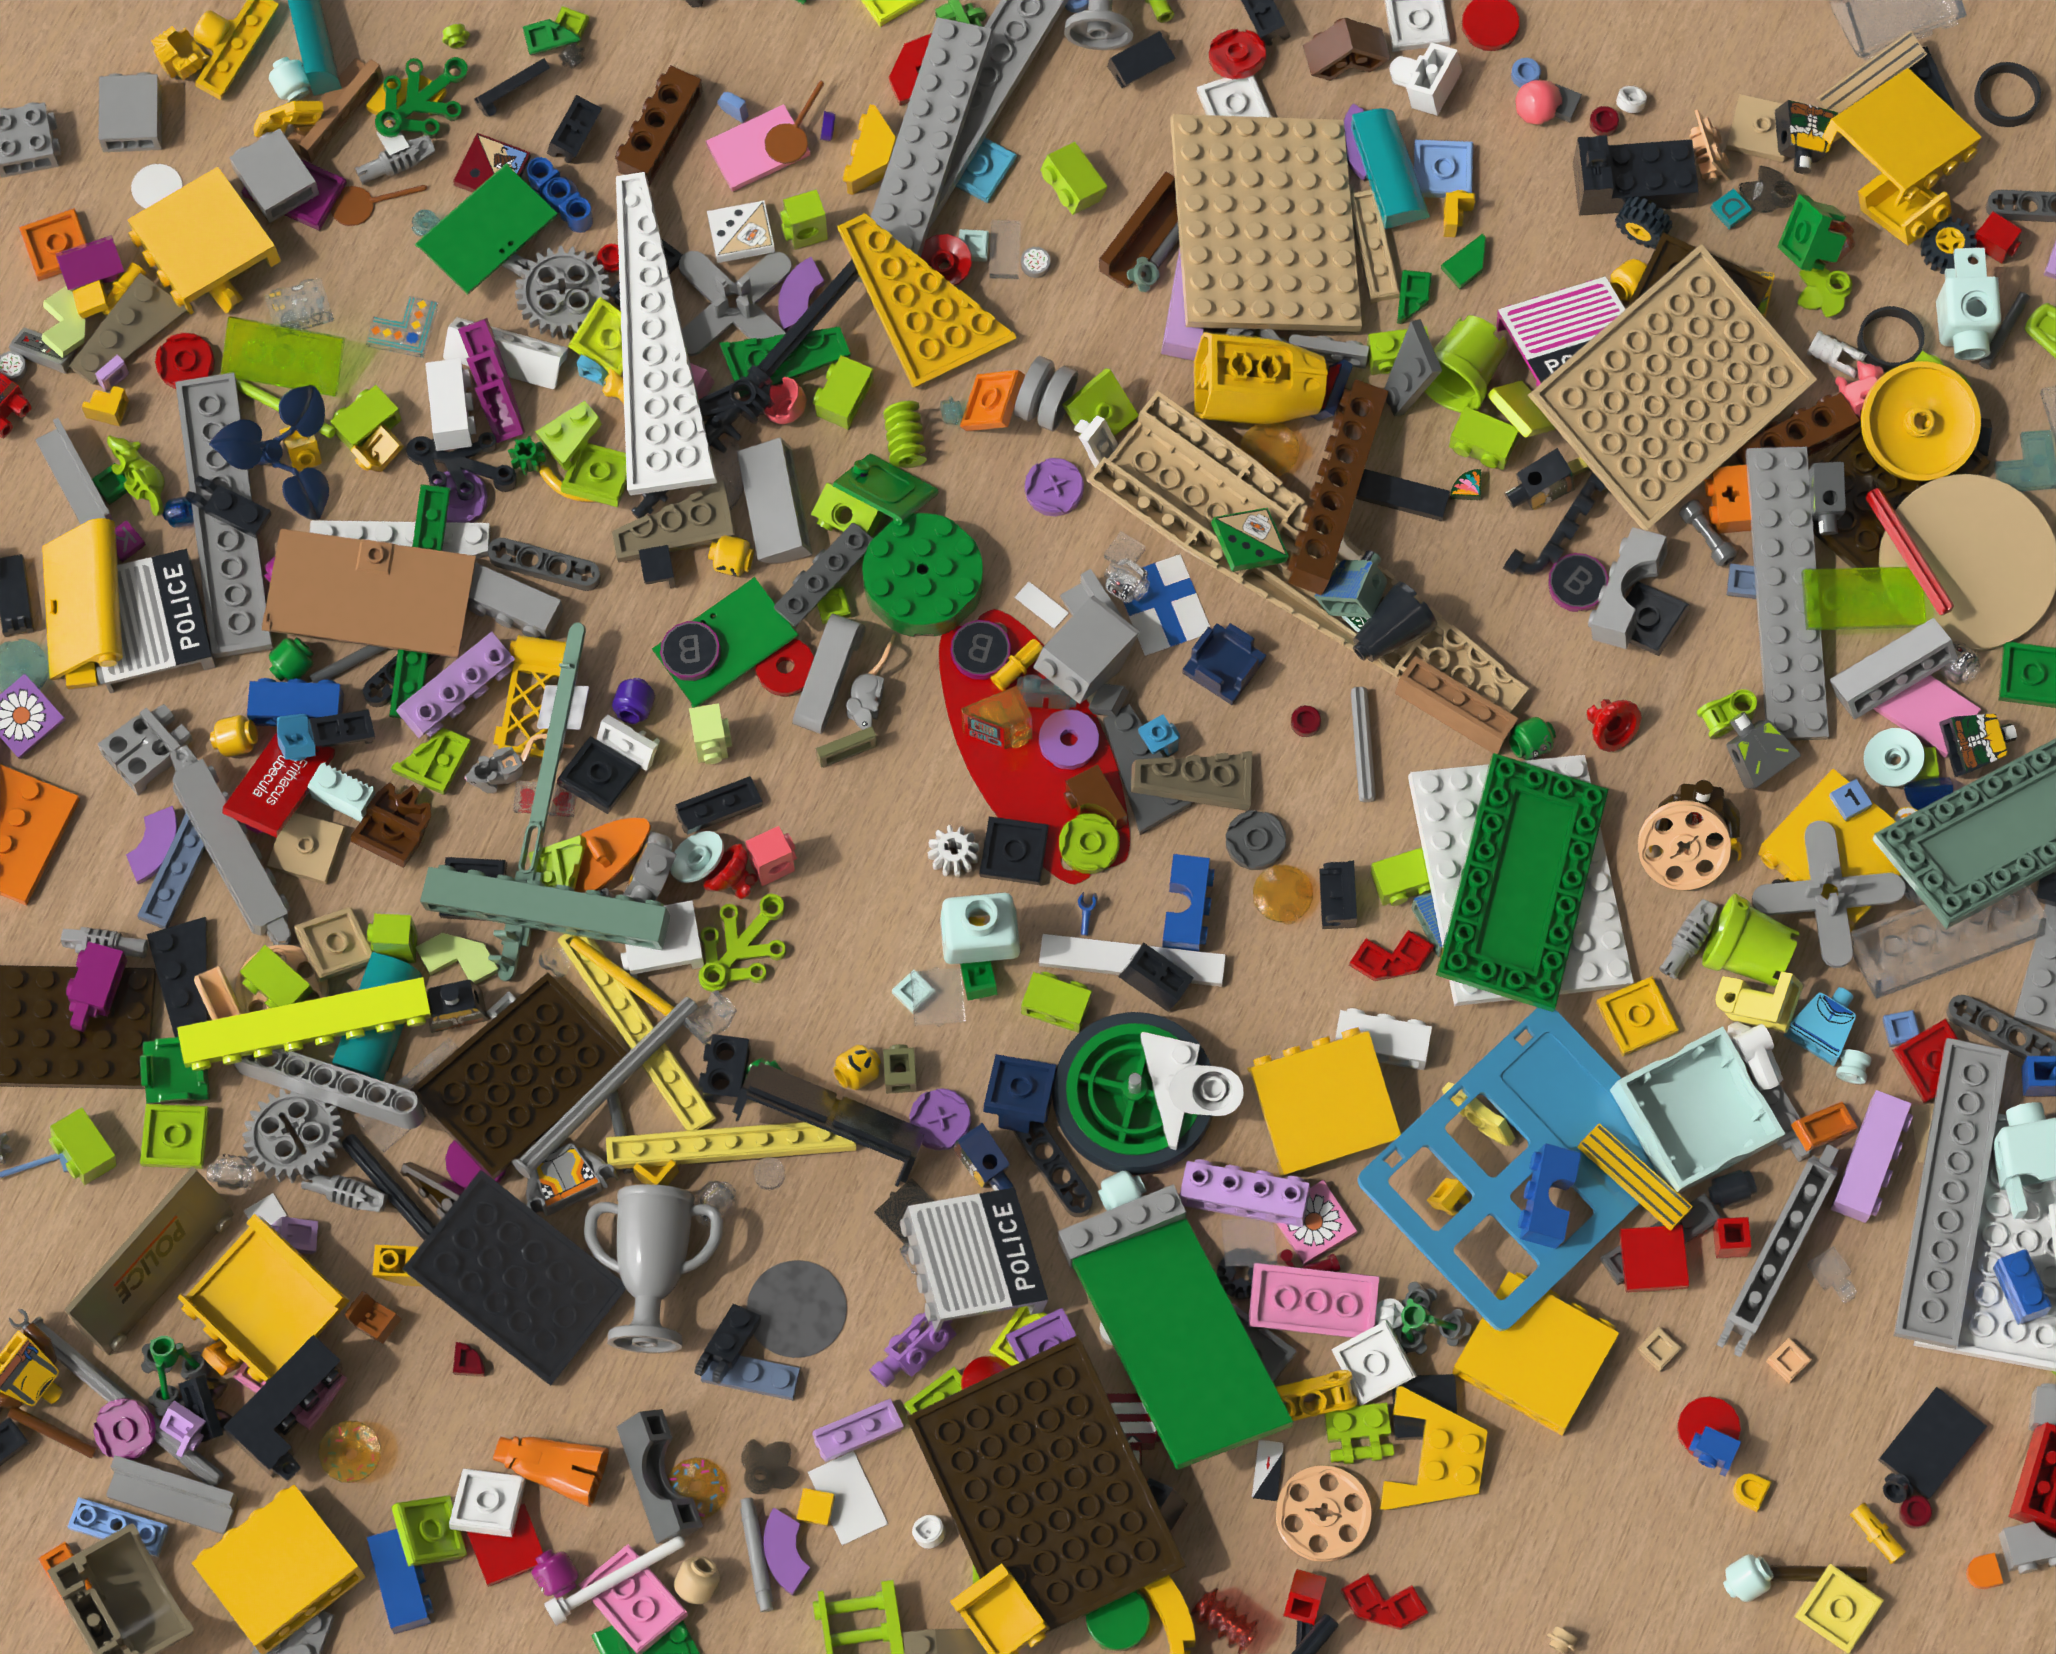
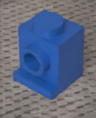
[1688,1426,1741,1477]

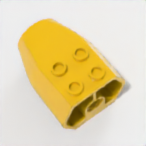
[1194,332,1328,424]

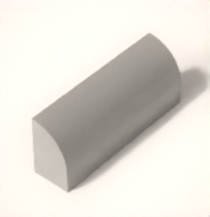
[737,437,813,564]

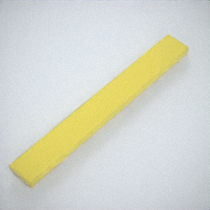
[557,934,716,1131]
[606,1122,856,1170]

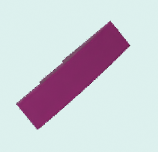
[458,318,525,443]

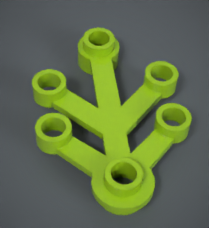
[698,894,786,992]

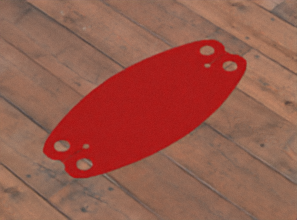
[939,609,1130,885]

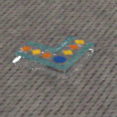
[366,296,439,358]

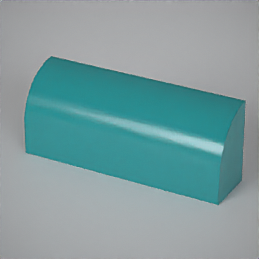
[288,0,342,96]
[1351,108,1430,229]
[332,952,422,1081]

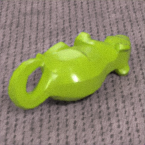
[107,436,165,516]

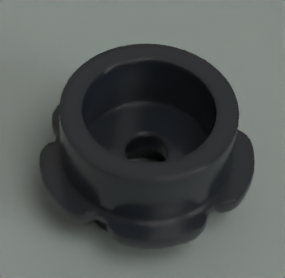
[1883,1473,1914,1503]

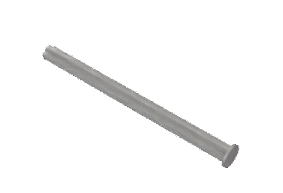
[512,997,698,1179]
[30,1317,224,1487]

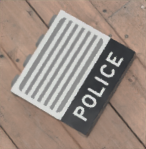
[96,548,216,693]
[900,1187,1048,1332]

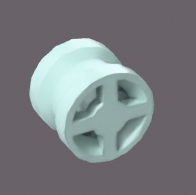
[1836,1049,1872,1084]

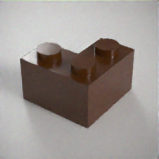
[1303,18,1391,81]

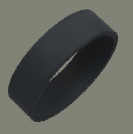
[1974,62,2041,127]
[1857,306,1925,372]

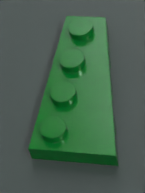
[719,327,851,399]

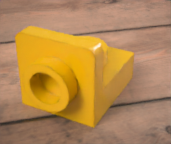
[1444,190,1475,237]
[279,426,322,471]

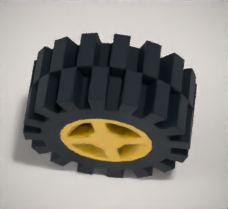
[1615,197,1673,249]
[1920,217,1977,274]

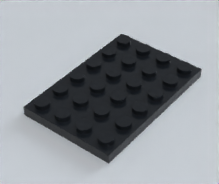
[402,1170,626,1386]

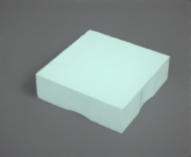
[1610,1026,1785,1194]

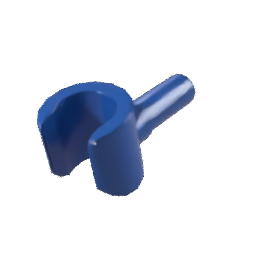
[1078,892,1098,936]

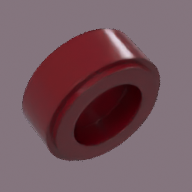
[1589,106,1619,136]
[1291,705,1321,737]
[1899,1495,1932,1529]

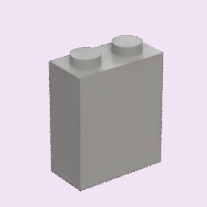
[99,72,162,152]
[229,128,319,223]

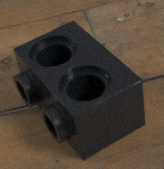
[698,1034,751,1106]

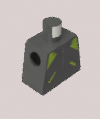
[1809,462,1846,535]
[1726,712,1801,789]

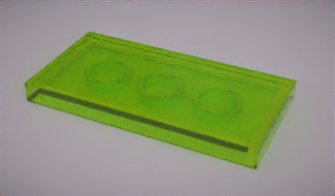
[220,316,345,396]
[1801,567,1927,630]

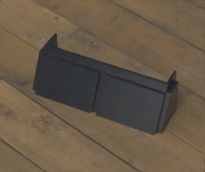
[732,1062,924,1187]

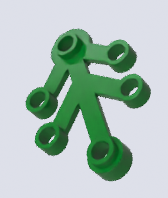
[375,57,468,138]

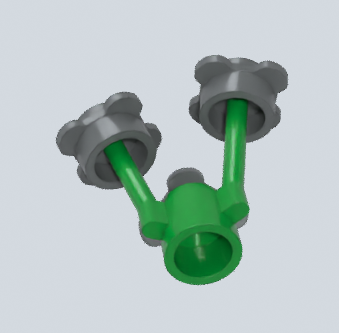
[1395,1282,1473,1355]
[141,1336,212,1416]

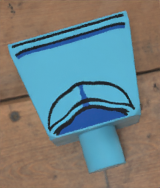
[1784,987,1856,1067]

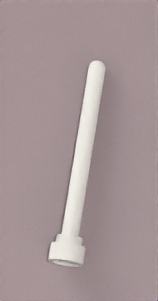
[544,1536,685,1626]

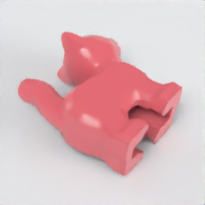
[1835,361,1884,421]

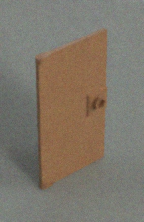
[262,528,476,658]

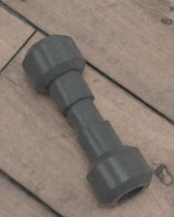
[1679,500,1737,567]

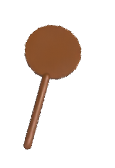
[764,81,824,164]
[331,185,427,226]

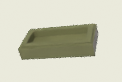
[816,726,877,768]

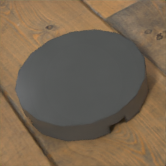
[1226,810,1286,870]

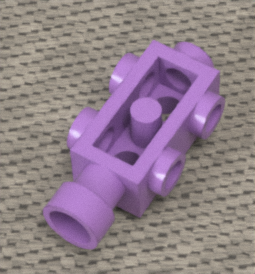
[869,1312,957,1388]

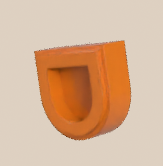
[1966,1553,2003,1589]

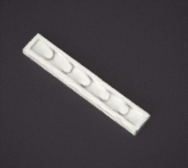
[1039,934,1225,987]

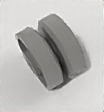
[1014,355,1079,432]

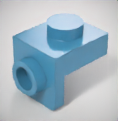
[277,714,316,761]
[1138,714,1180,756]

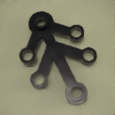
[406,432,517,501]

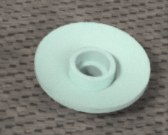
[1864,728,1925,787]
[670,831,724,883]

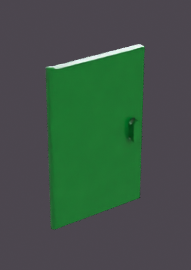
[415,164,558,295]
[652,577,799,708]

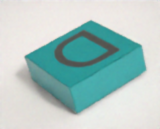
[1710,188,1752,230]

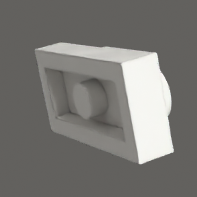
[1074,416,1119,468]
[596,715,660,771]

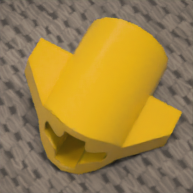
[209,280,243,314]

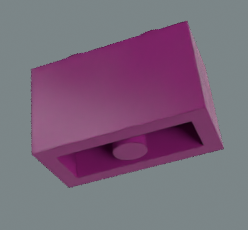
[56,235,124,290]

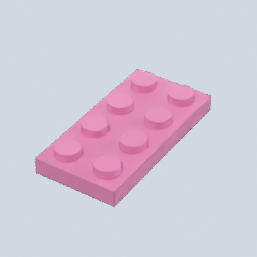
[1248,1263,1379,1338]

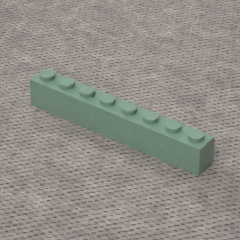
[420,865,670,951]

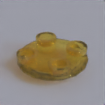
[1240,423,1300,477]
[1253,865,1313,925]

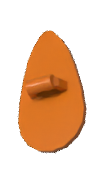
[574,818,651,893]

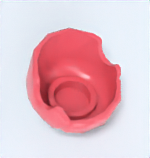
[1515,80,1562,125]
[765,377,807,424]

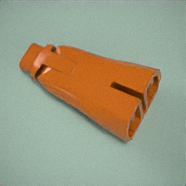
[493,1436,609,1507]

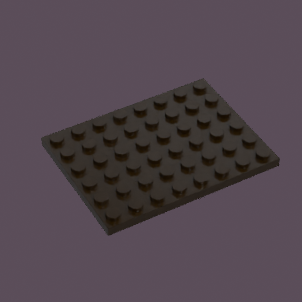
[906,1335,1187,1634]

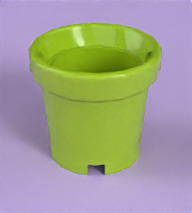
[1424,315,1508,413]
[1702,893,1799,987]

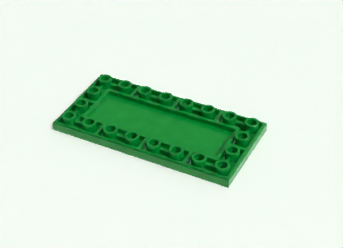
[1436,753,1609,1012]
[1072,1218,1293,1470]

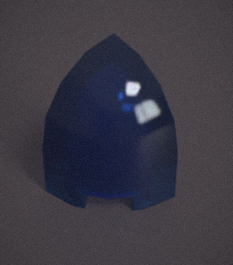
[1904,777,1953,810]

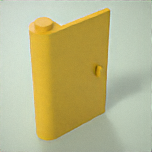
[42,518,123,680]

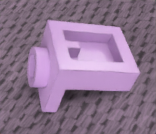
[271,1216,318,1254]

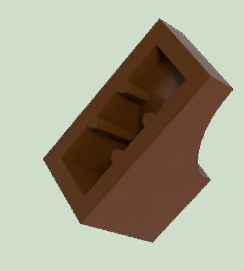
[1063,765,1127,830]

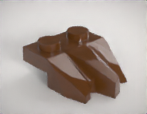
[351,782,431,868]

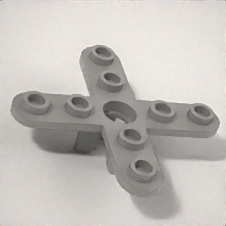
[679,251,791,356]
[1752,821,1905,968]

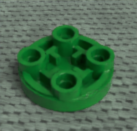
[1086,1592,1150,1651]

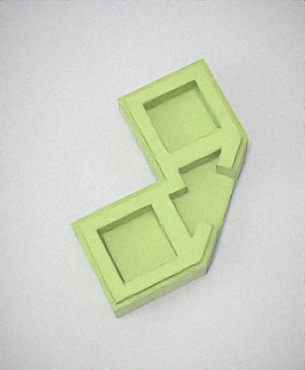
[42,286,85,358]
[415,933,498,984]

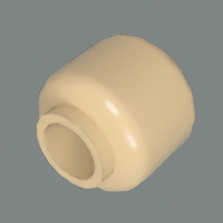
[674,1556,721,1604]

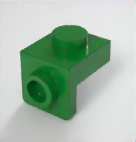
[960,961,998,1001]

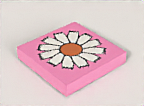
[1276,1180,1357,1266]

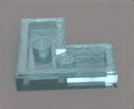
[1994,430,2056,491]

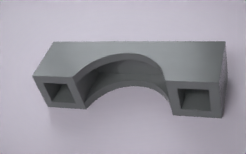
[616,1409,703,1544]

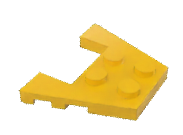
[1379,1386,1488,1510]

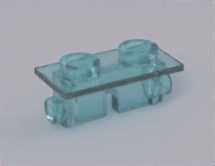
[1016,675,1076,710]

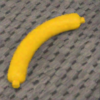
[540,465,596,502]

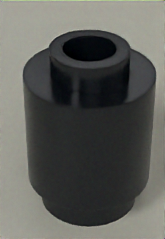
[1708,1170,1757,1209]

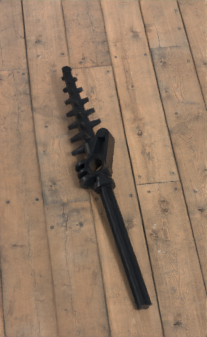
[632,259,860,519]

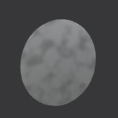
[746,1260,846,1358]

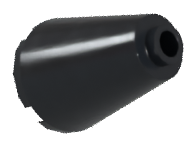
[1353,581,1437,662]

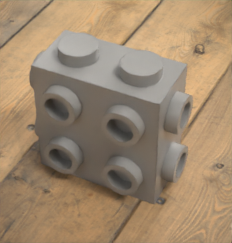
[0,102,62,178]

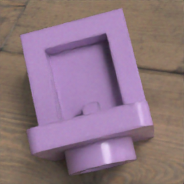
[159,1400,206,1458]

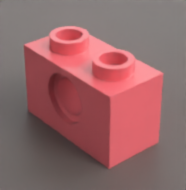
[746,826,797,886]

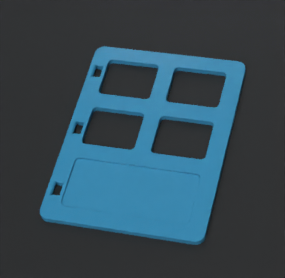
[1358,1007,1659,1331]

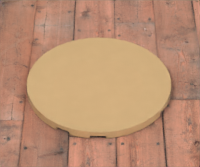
[1879,474,2056,651]

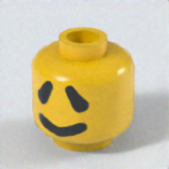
[708,535,754,577]
[833,1044,881,1090]

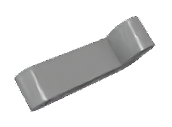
[792,613,866,734]

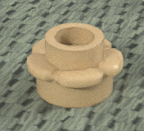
[1547,1626,1578,1654]

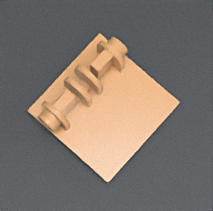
[1689,110,1731,183]

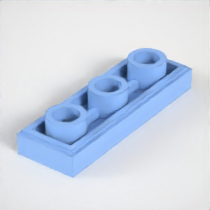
[68,1497,169,1557]

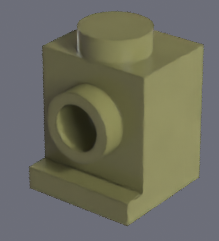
[883,1044,917,1094]

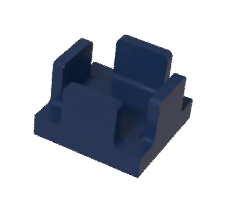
[1182,623,1266,705]
[983,1054,1056,1133]

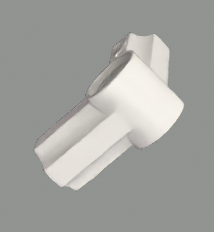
[1727,1021,1783,1091]

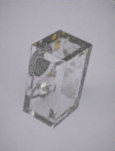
[264,278,334,338]

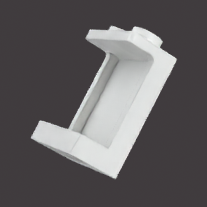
[621,901,704,979]

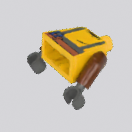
[0,1309,63,1408]

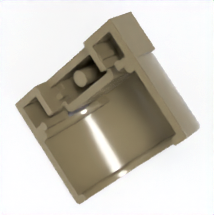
[47,1524,194,1654]

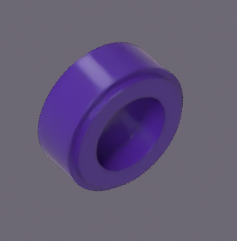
[820,111,835,141]

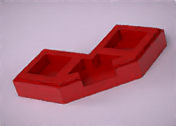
[889,34,932,106]
[1349,930,1434,982]
[1341,1574,1429,1630]

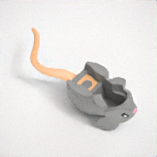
[846,634,895,730]
[465,734,574,793]

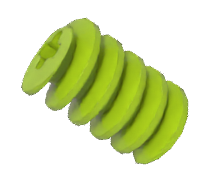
[883,401,927,468]

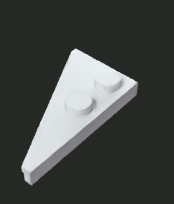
[1141,1032,1200,1150]

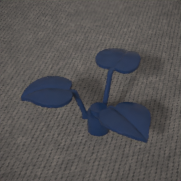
[209,385,329,520]

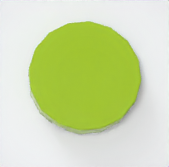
[1059,814,1119,874]

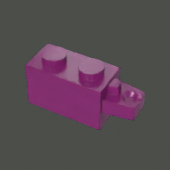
[66,941,128,1032]

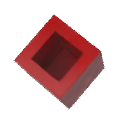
[1975,211,2022,264]
[1713,1217,1751,1259]
[1283,1569,1327,1625]

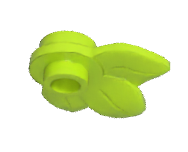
[1798,268,1853,318]

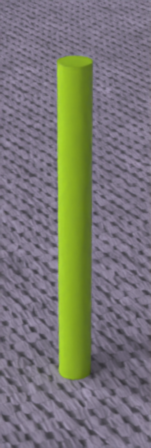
[236,379,336,438]

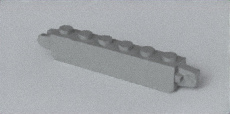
[170,745,291,945]
[1716,1144,1838,1357]

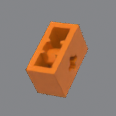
[1705,465,1751,534]

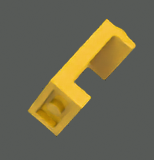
[1857,173,1952,246]
[950,1564,1050,1654]

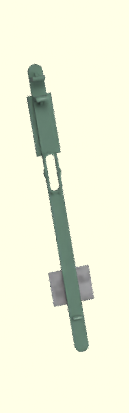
[488,622,589,982]

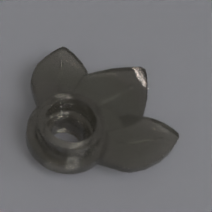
[1739,166,1797,213]
[741,1439,800,1494]

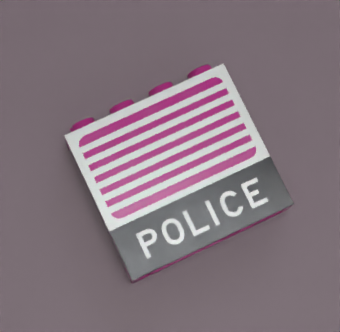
[1496,276,1625,387]

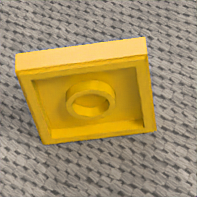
[1596,976,1679,1057]

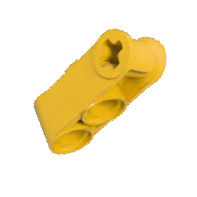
[1275,1370,1357,1421]

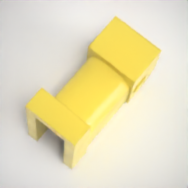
[1716,972,1803,1033]

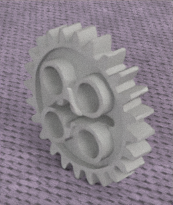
[515,246,611,339]
[242,1088,344,1183]

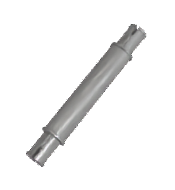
[740,1498,773,1612]

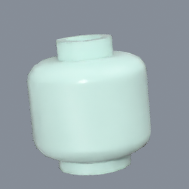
[269,57,310,102]
[1098,1170,1146,1211]
[1723,1554,1773,1602]

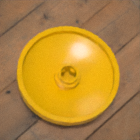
[1861,361,1981,481]

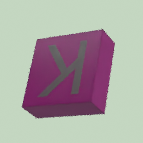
[115,520,146,563]

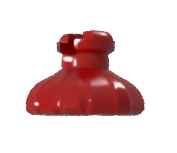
[1586,699,1642,752]
[703,844,758,899]

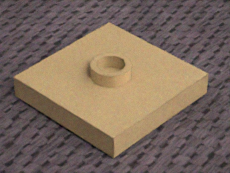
[1726,94,1785,162]
[267,813,345,885]
[294,906,372,982]

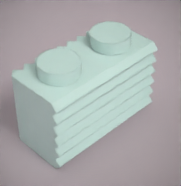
[308,762,375,822]

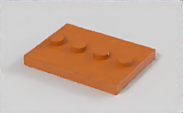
[0,764,80,906]

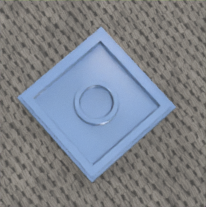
[1414,140,1473,198]

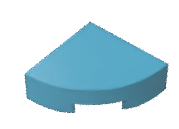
[577,354,608,386]

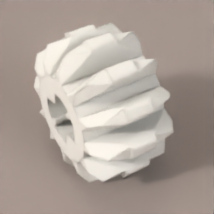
[928,825,979,878]

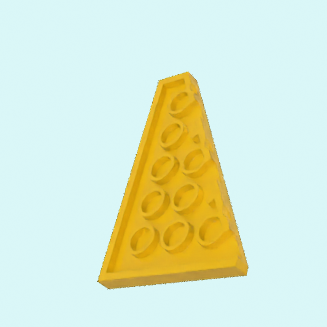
[837,213,1016,388]

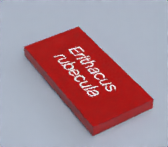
[222,732,335,838]

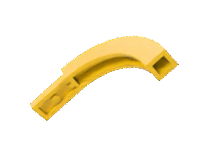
[1139,1576,1196,1654]

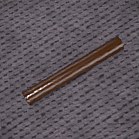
[7,1408,98,1459]

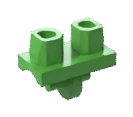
[935,0,987,27]

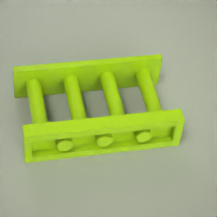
[813,1580,904,1654]

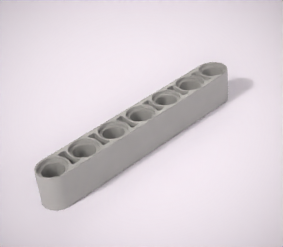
[234,1048,425,1129]

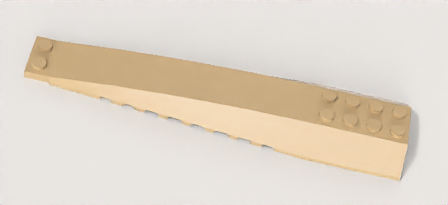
[1086,390,1529,713]

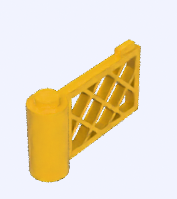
[493,635,566,758]

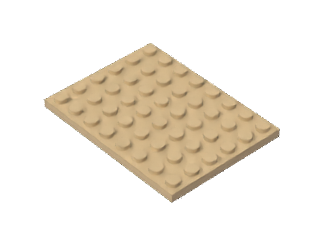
[1170,114,1362,332]
[1528,244,1817,531]

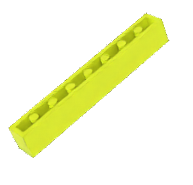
[177,977,431,1071]

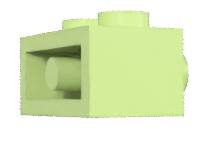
[689,703,732,764]

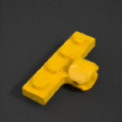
[193,0,279,100]

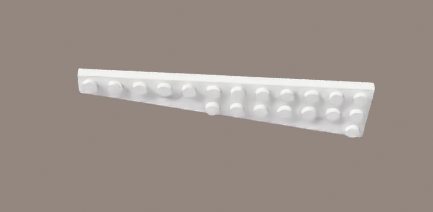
[616,172,717,496]

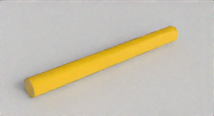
[569,935,675,1016]

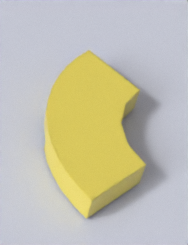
[1442,1082,1516,1146]

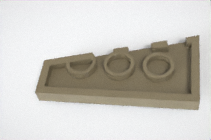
[69,273,187,385]
[612,480,735,563]
[1131,751,1252,811]

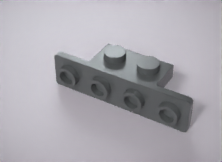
[774,523,873,627]

